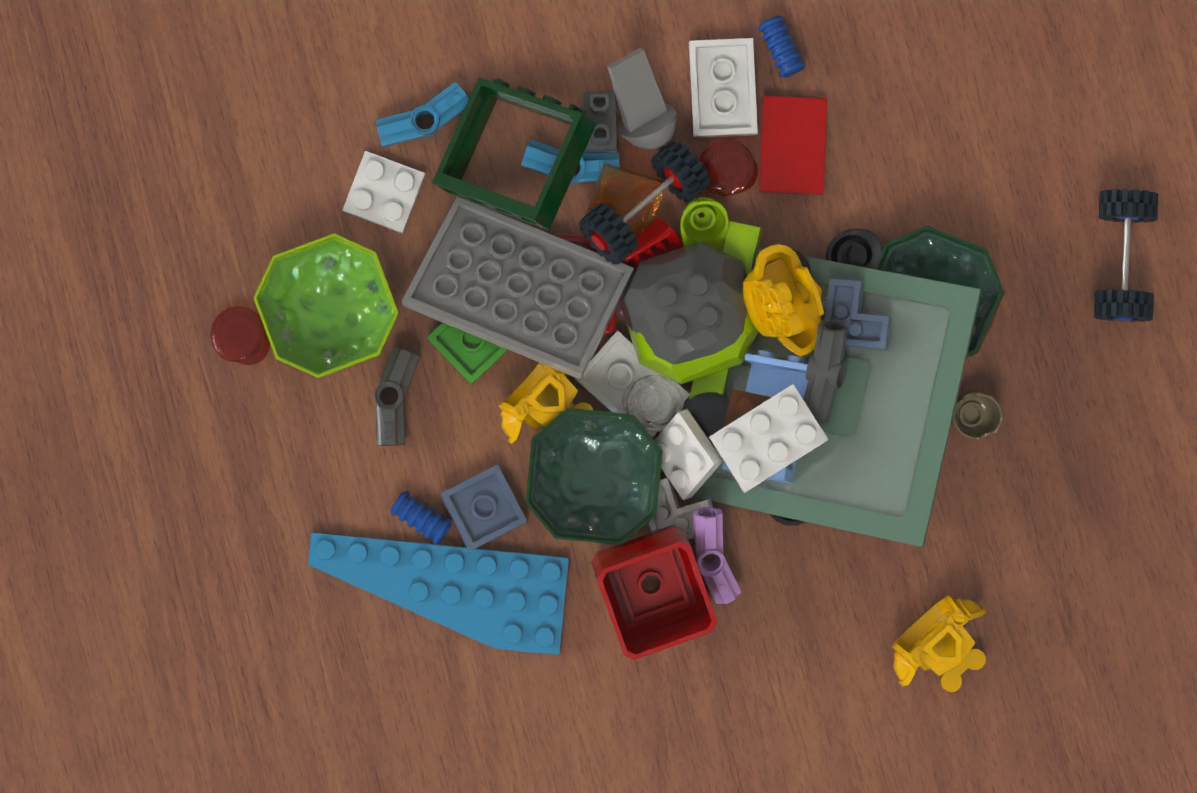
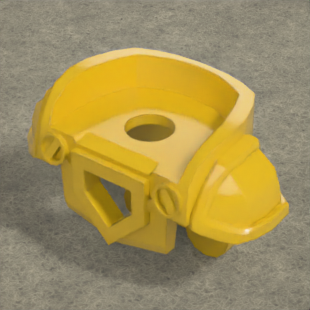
[743,244,824,357]
[498,363,593,445]
[891,595,987,692]

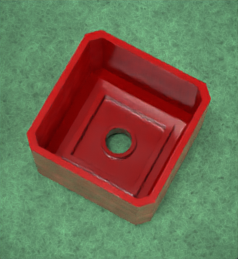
[591,525,717,660]

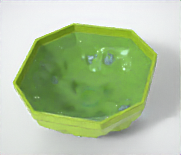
[254,233,399,378]

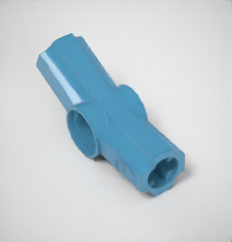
[375,81,469,148]
[521,139,620,186]

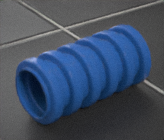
[758,16,806,78]
[391,490,452,545]

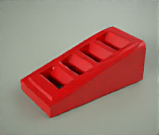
[621,217,684,274]

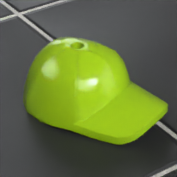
[680,196,729,251]

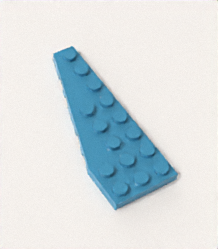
[308,532,569,655]

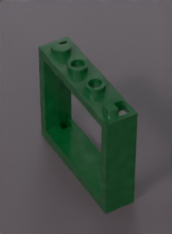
[432,78,596,230]

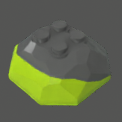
[619,241,759,384]

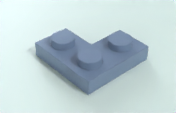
[824,278,892,351]

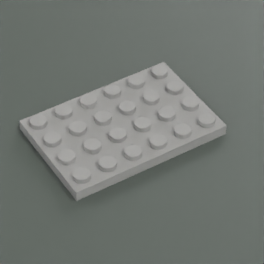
[402,196,634,380]

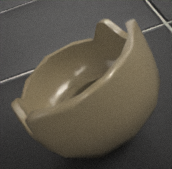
[952,391,1003,440]

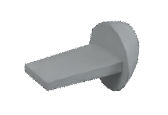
[607,48,677,150]

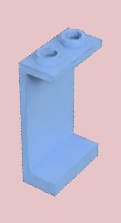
[722,350,808,484]

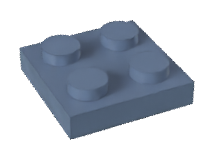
[440,464,528,552]

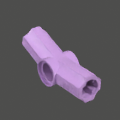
[692,506,742,604]

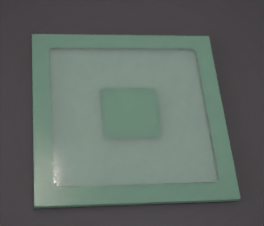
[675,247,982,548]

